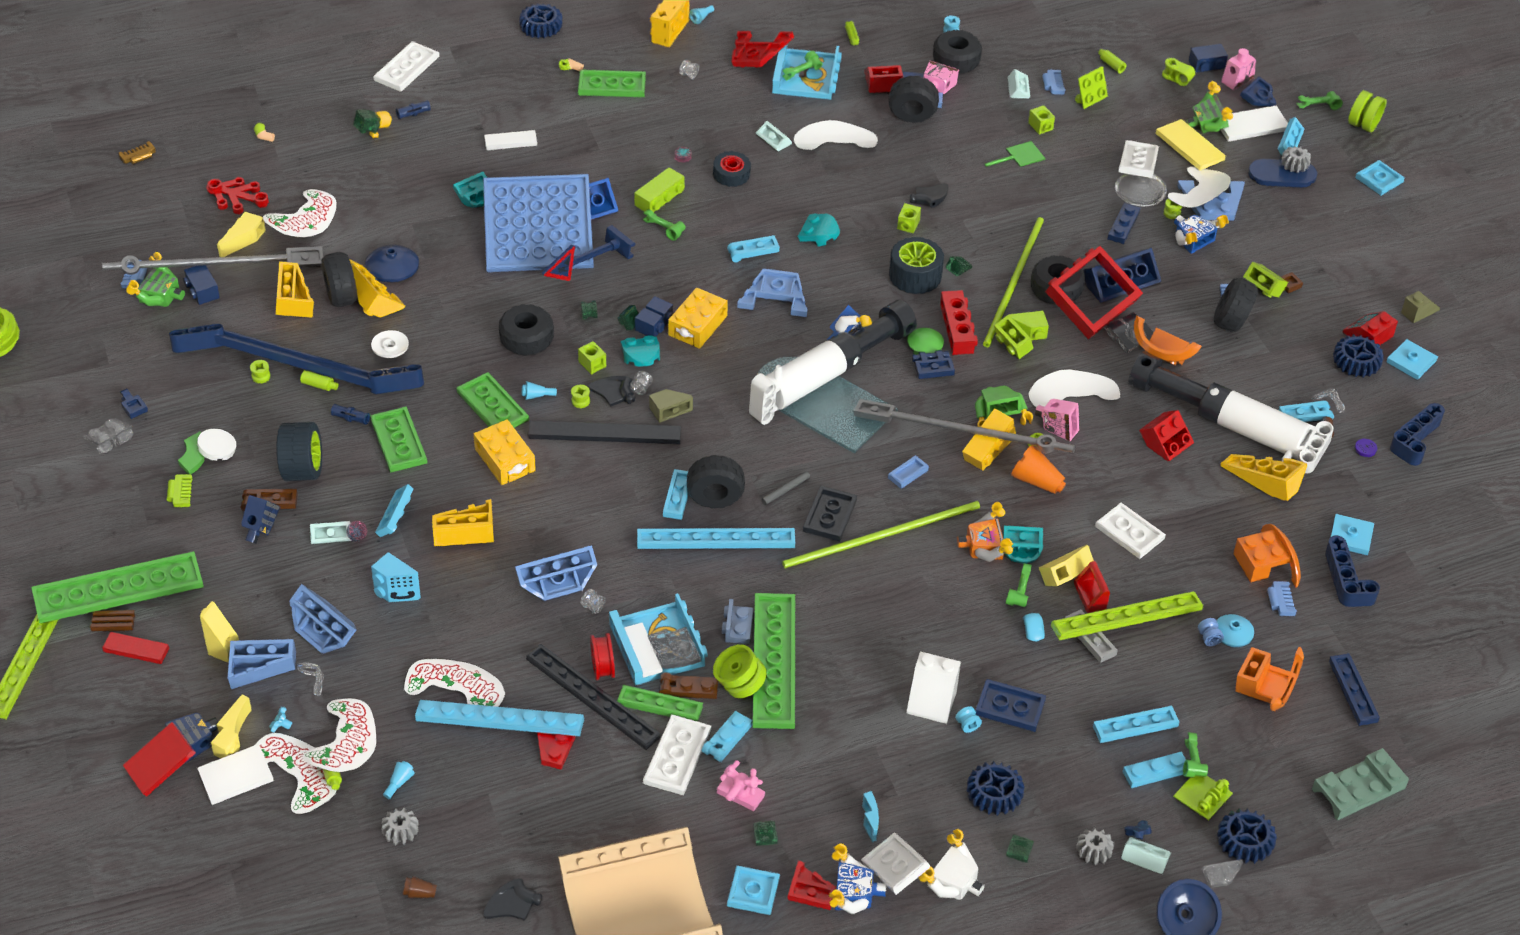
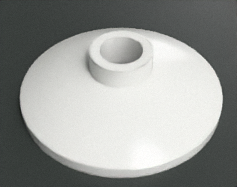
[371,330,409,358]

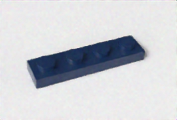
[1329,653,1380,726]

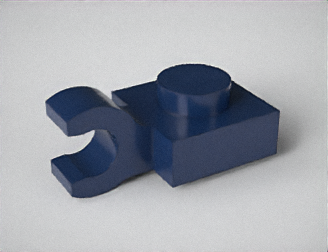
[120,388,148,419]

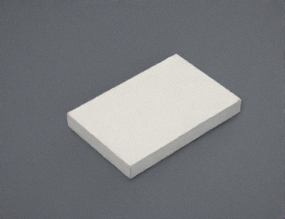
[1095,503,1166,559]
[198,744,274,805]
[861,833,930,894]

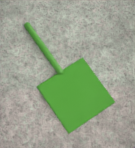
[985,141,1045,167]

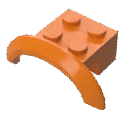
[1134,316,1202,366]
[1233,524,1301,588]
[1235,647,1304,711]

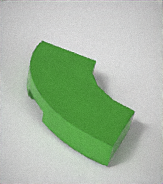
[178,431,205,474]

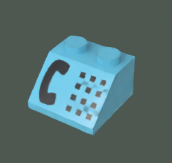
[371,552,421,602]

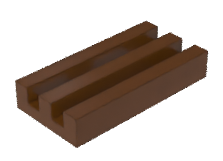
[90,610,135,631]

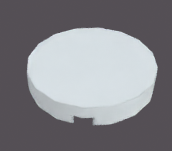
[197,429,236,461]

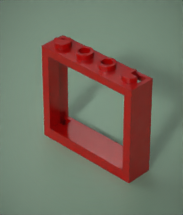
[1045,246,1143,340]

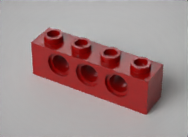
[940,290,978,355]

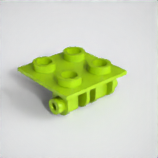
[1075,66,1108,109]
[1173,776,1233,820]

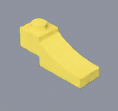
[211,695,251,758]

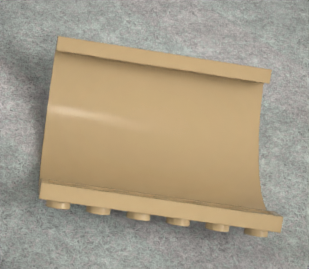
[558,827,723,935]

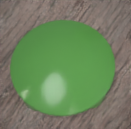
[907,328,944,354]

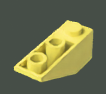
[217,212,266,257]
[1039,545,1094,586]
[200,601,239,663]

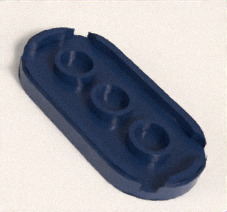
[1248,159,1317,187]

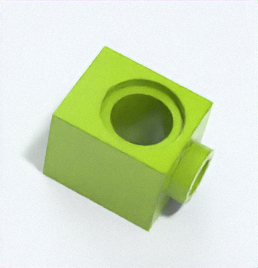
[1028,105,1055,134]
[897,203,921,233]
[578,341,606,374]

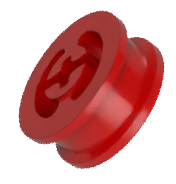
[590,633,615,680]

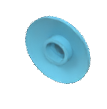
[1216,614,1254,647]

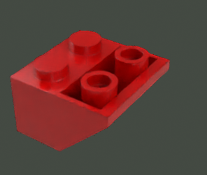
[864,65,903,93]
[1139,410,1194,461]

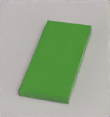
[578,70,646,97]
[457,372,529,428]
[370,406,427,473]

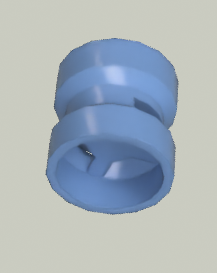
[1198,618,1224,646]

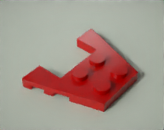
[731,31,794,68]

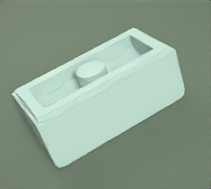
[1008,69,1030,98]
[756,121,792,151]
[310,521,351,544]
[1122,837,1171,874]

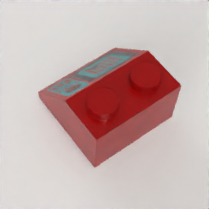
[1343,311,1398,345]

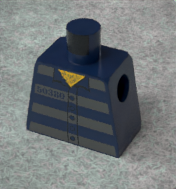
[241,495,280,544]
[165,713,218,763]

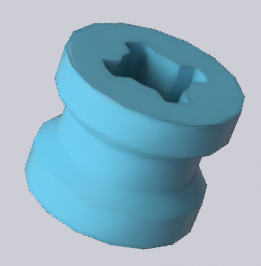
[943,16,960,33]
[956,706,982,733]

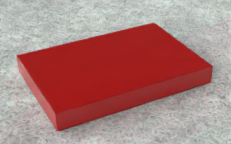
[123,722,196,796]

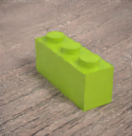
[634,167,685,212]

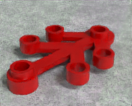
[206,177,269,214]

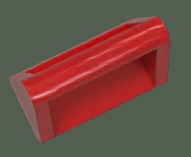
[1074,561,1110,614]

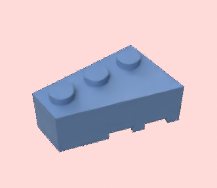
[228,639,296,689]

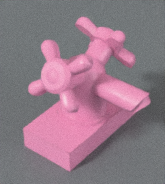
[717,761,765,811]

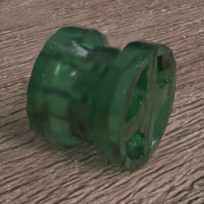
[581,300,598,319]

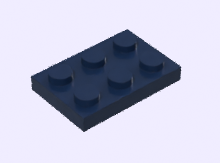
[976,679,1047,732]

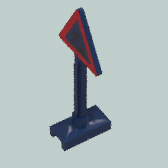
[542,225,635,281]

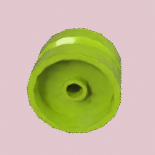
[1348,90,1387,133]
[713,644,766,698]

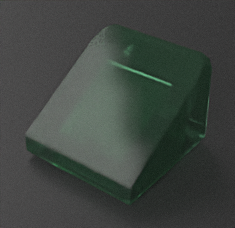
[946,256,973,276]

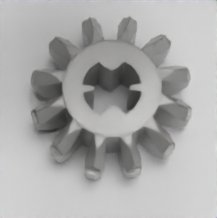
[1281,145,1311,173]
[381,807,419,846]
[1076,827,1114,866]

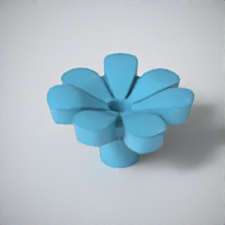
[269,707,292,732]

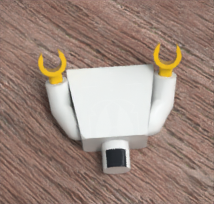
[919,829,984,900]

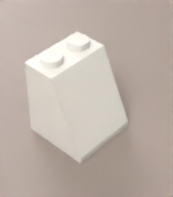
[907,652,961,724]

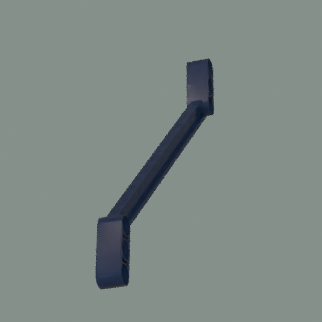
[169,324,424,394]

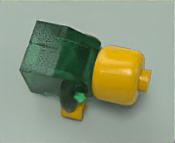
[353,109,392,138]

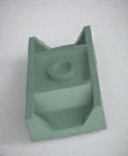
[1312,748,1409,821]

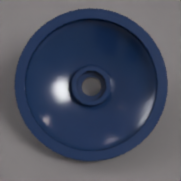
[365,245,419,282]
[1156,879,1222,935]

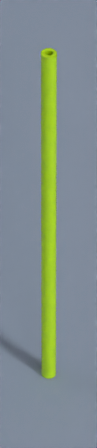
[983,217,1044,347]
[782,501,980,568]

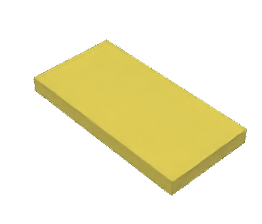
[1156,119,1226,170]

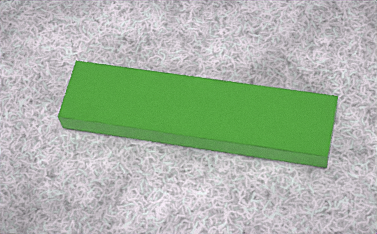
[617,685,703,722]

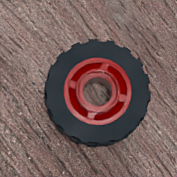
[713,151,751,187]

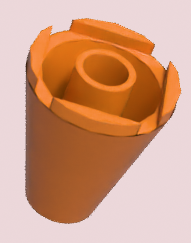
[1011,445,1066,494]

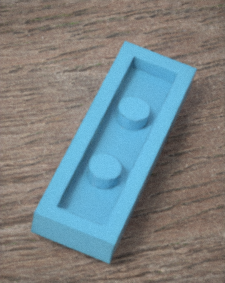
[1278,117,1304,155]
[663,469,688,520]
[375,484,413,537]
[1123,752,1186,788]

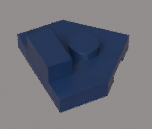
[1240,76,1276,107]

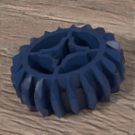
[519,3,563,39]
[1333,334,1384,378]
[966,761,1025,816]
[1217,808,1277,864]

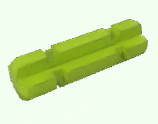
[845,21,859,46]

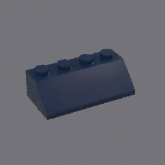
[1083,248,1162,303]

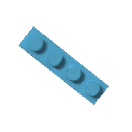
[1093,706,1179,743]

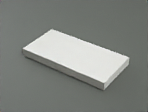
[374,41,439,92]
[1220,106,1288,142]
[1119,140,1159,178]
[643,715,711,795]

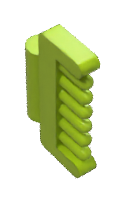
[167,474,193,507]

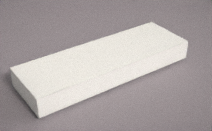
[484,130,537,150]
[624,623,662,678]

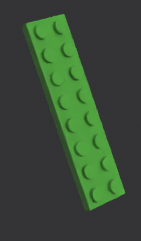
[31,552,203,623]
[753,593,795,729]

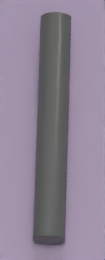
[762,471,810,505]

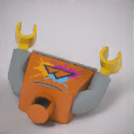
[957,502,1013,562]

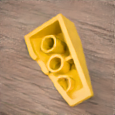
[349,259,405,317]
[1221,454,1307,501]

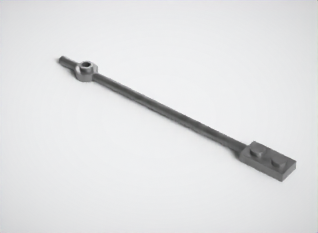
[102,246,323,275]
[854,399,1075,453]

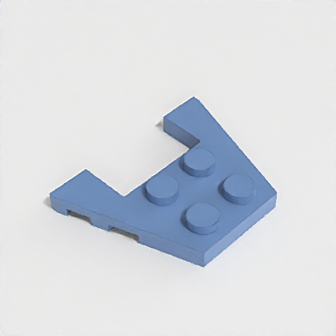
[1177,180,1245,221]
[737,268,807,317]

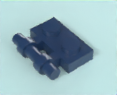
[912,350,955,379]

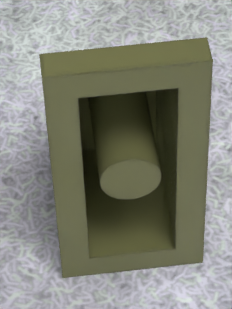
[1401,291,1440,323]
[649,389,693,423]

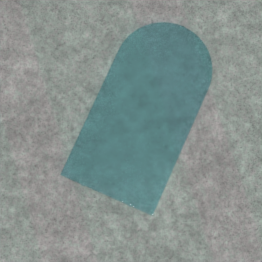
[757,357,898,453]

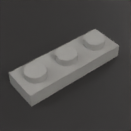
[1065,610,1118,663]

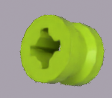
[1164,198,1182,219]
[250,360,271,383]
[571,384,590,408]

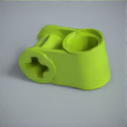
[1162,58,1195,86]

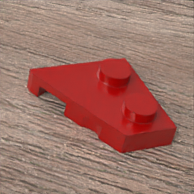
[537,732,576,770]
[788,860,836,910]

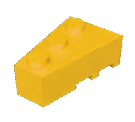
[275,262,314,318]
[962,408,1016,470]
[432,499,494,546]

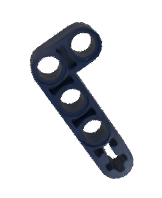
[1390,403,1445,466]
[1325,535,1380,607]

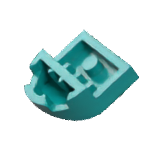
[453,172,487,208]
[798,213,840,246]
[621,336,660,367]
[1003,525,1043,563]

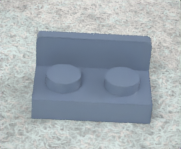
[722,599,753,644]

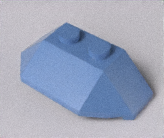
[515,545,597,601]
[290,584,356,653]

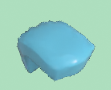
[1022,613,1045,642]

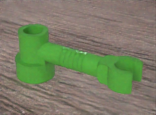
[782,51,823,80]
[1297,91,1343,110]
[643,209,685,241]
[1005,563,1032,607]
[1183,732,1208,777]

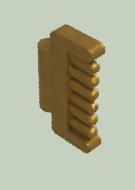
[118,141,156,164]

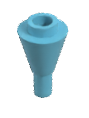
[689,5,714,24]
[522,381,557,400]
[383,761,415,799]

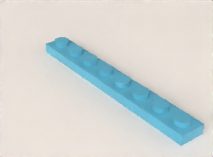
[637,528,795,549]
[415,700,584,736]

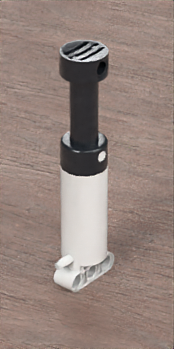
[749,300,917,425]
[1128,351,1333,473]

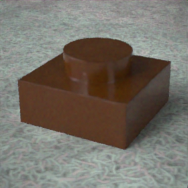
[1281,272,1303,293]

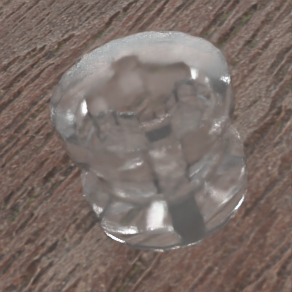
[679,59,699,79]
[630,371,653,395]
[581,589,606,614]

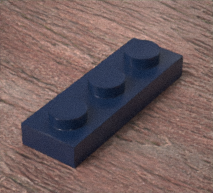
[1108,203,1141,244]

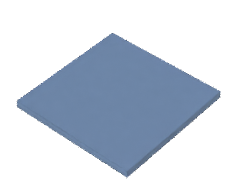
[483,174,594,272]

